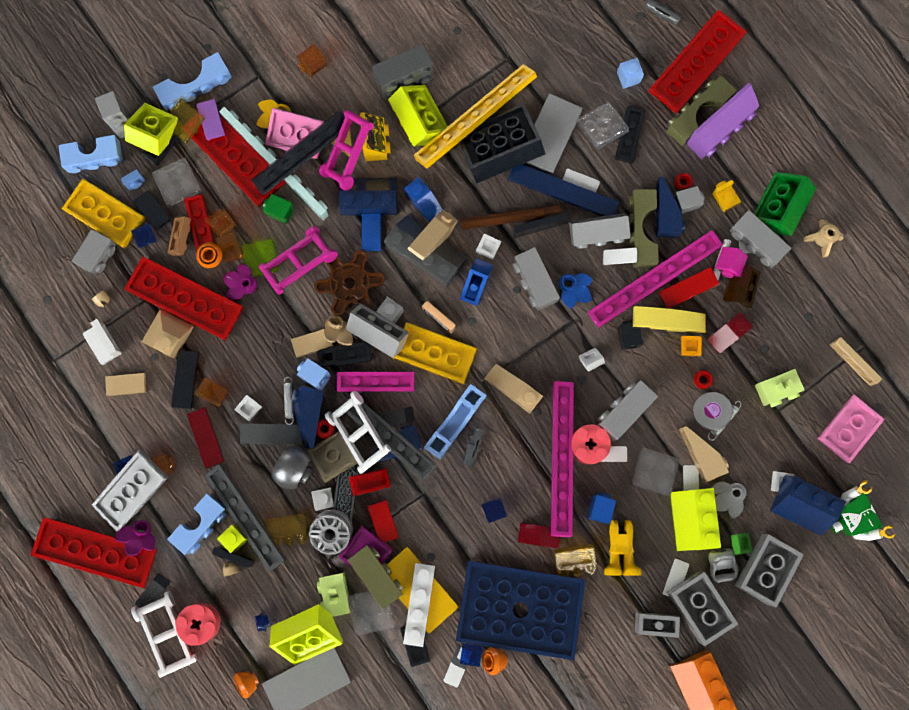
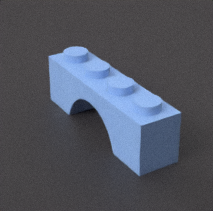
[152,52,232,113]
[424,384,486,460]

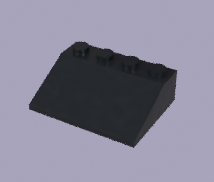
[460,103,546,184]

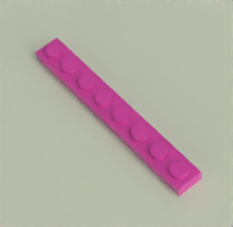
[588,230,723,328]
[551,381,574,537]

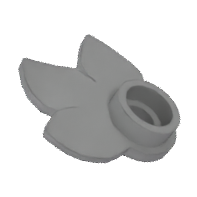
[711,481,747,519]

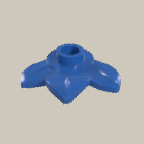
[559,273,593,309]

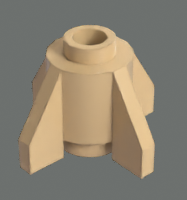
[804,219,844,258]

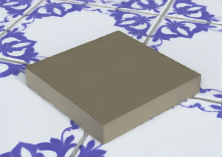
[307,431,357,483]

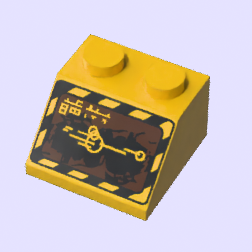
[360,112,391,162]

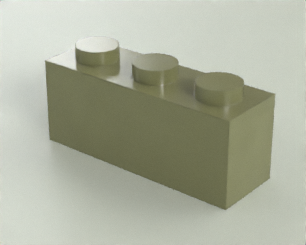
[348,545,404,609]

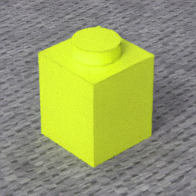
[217,525,248,553]

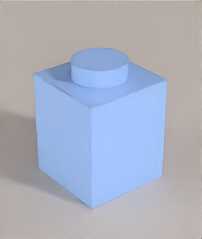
[617,58,644,89]

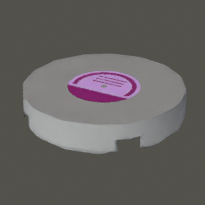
[693,392,733,431]

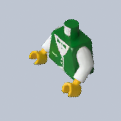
[830,480,896,541]

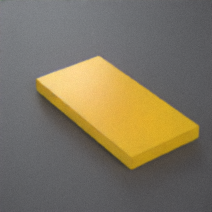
[61,179,146,249]
[394,322,477,384]
[387,547,459,634]

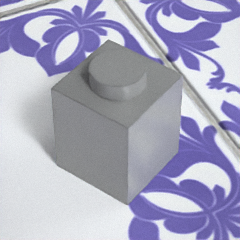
[673,186,704,214]
[376,296,404,324]

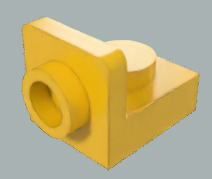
[712,180,741,212]

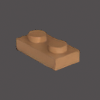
[167,216,191,256]

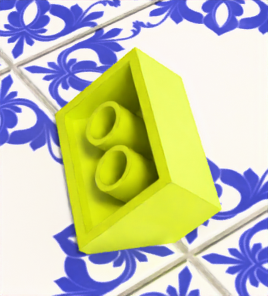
[388,85,448,147]
[670,488,721,551]
[269,604,343,665]

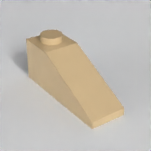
[408,210,458,260]
[484,364,543,414]
[679,426,729,482]

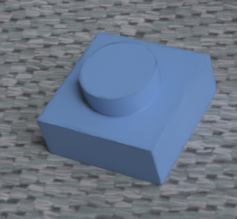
[121,169,145,191]

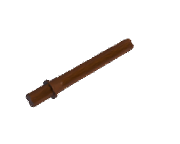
[460,205,561,230]

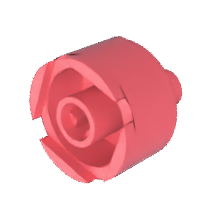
[571,424,611,465]
[175,603,221,646]

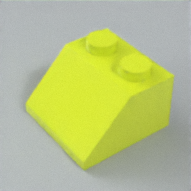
[124,103,178,156]

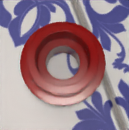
[674,173,693,191]
[693,370,713,389]
[316,419,335,438]

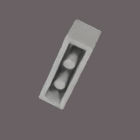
[95,91,131,139]
[729,210,791,268]
[569,213,630,249]
[512,247,560,311]
[346,303,409,358]

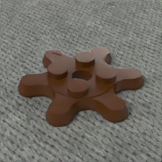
[314,250,385,316]

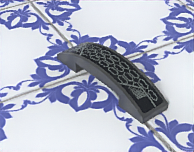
[333,453,362,523]

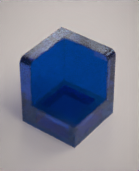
[481,498,507,523]

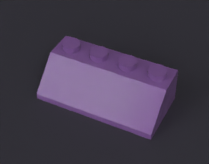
[687,83,760,160]

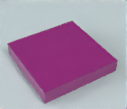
[338,525,393,569]

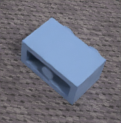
[297,358,331,390]

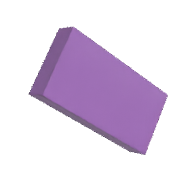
[197,99,225,140]

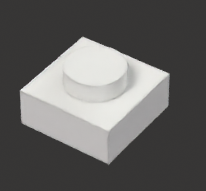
[476,234,501,260]
[579,348,605,371]
[234,395,263,422]
[771,471,795,492]
[311,488,334,511]

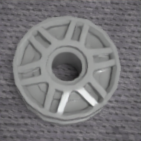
[309,509,353,555]

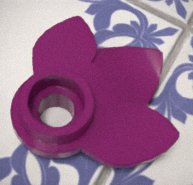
[223,264,257,300]
[115,520,156,556]

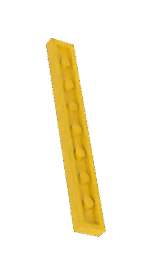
[414,64,537,169]

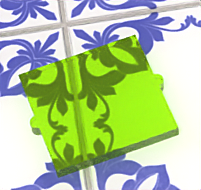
[242,239,279,277]

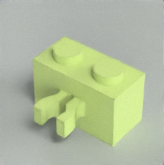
[755,369,804,408]
[317,572,352,617]

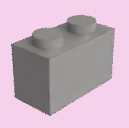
[71,229,117,276]
[635,612,680,638]

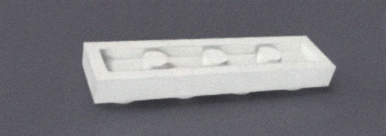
[403,563,435,647]

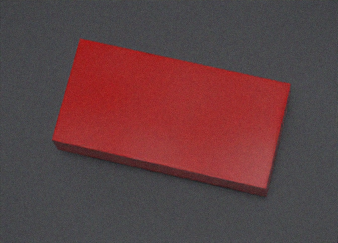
[349,468,391,496]
[368,500,399,542]

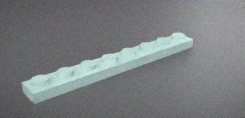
[219,107,329,221]

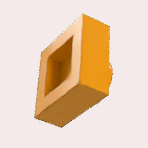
[681,336,702,357]

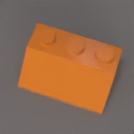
[670,650,737,710]

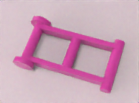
[319,110,374,191]
[259,226,338,295]

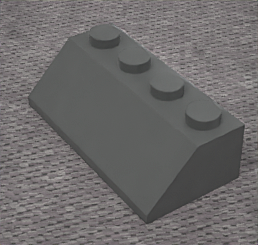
[384,216,468,288]

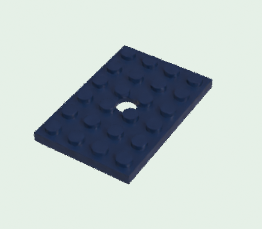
[456,561,585,660]

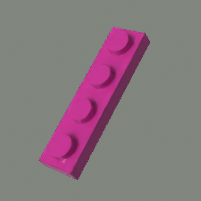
[337,372,414,392]

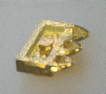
[265,514,308,547]
[554,544,596,577]

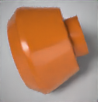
[196,242,222,268]
[482,647,508,675]
[233,671,259,698]

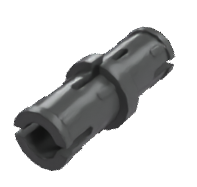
[645,0,682,26]
[461,427,486,468]

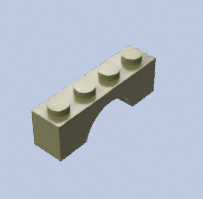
[666,76,737,147]
[628,189,659,267]

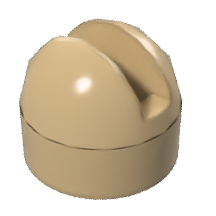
[92,290,110,307]
[223,561,240,577]

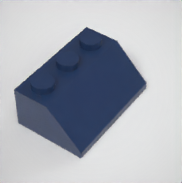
[339,178,397,216]
[770,475,846,536]

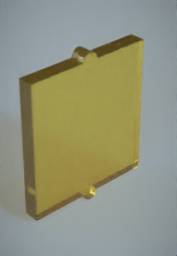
[170,99,205,143]

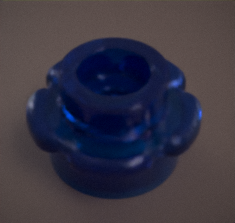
[255,613,270,632]

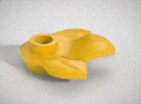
[256,100,291,129]

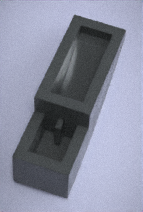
[240,424,302,445]

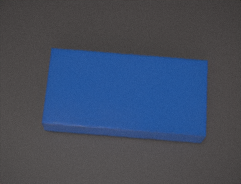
[362,213,381,252]

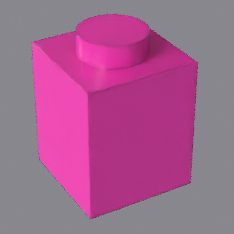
[715,247,748,278]

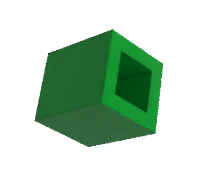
[263,194,294,224]

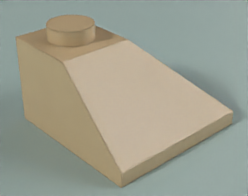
[142,309,194,360]

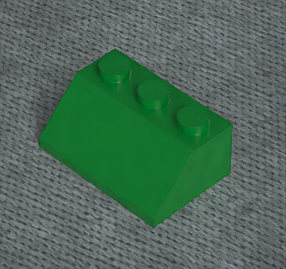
[753,172,816,236]

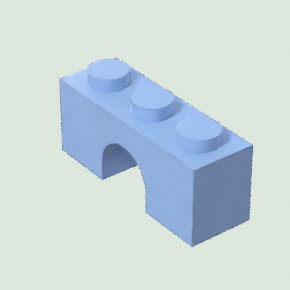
[58,135,123,173]
[167,494,227,555]

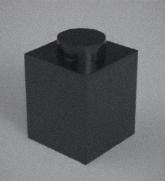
[618,320,643,350]

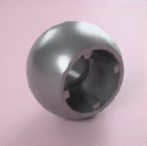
[271,446,313,489]

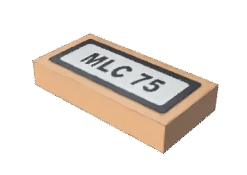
[422,301,456,334]

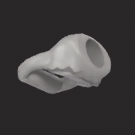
[708,548,739,583]

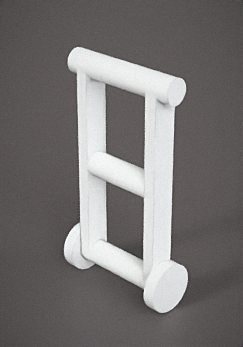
[325,391,391,474]
[131,591,198,678]

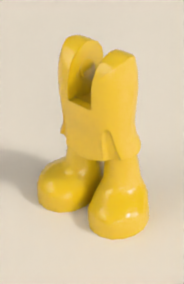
[604,520,642,576]

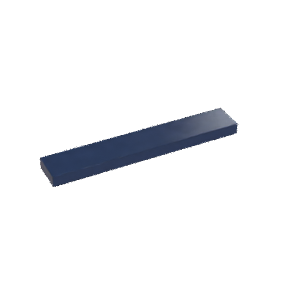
[508,164,619,216]

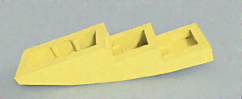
[633,306,706,333]

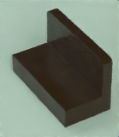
[723,265,761,308]

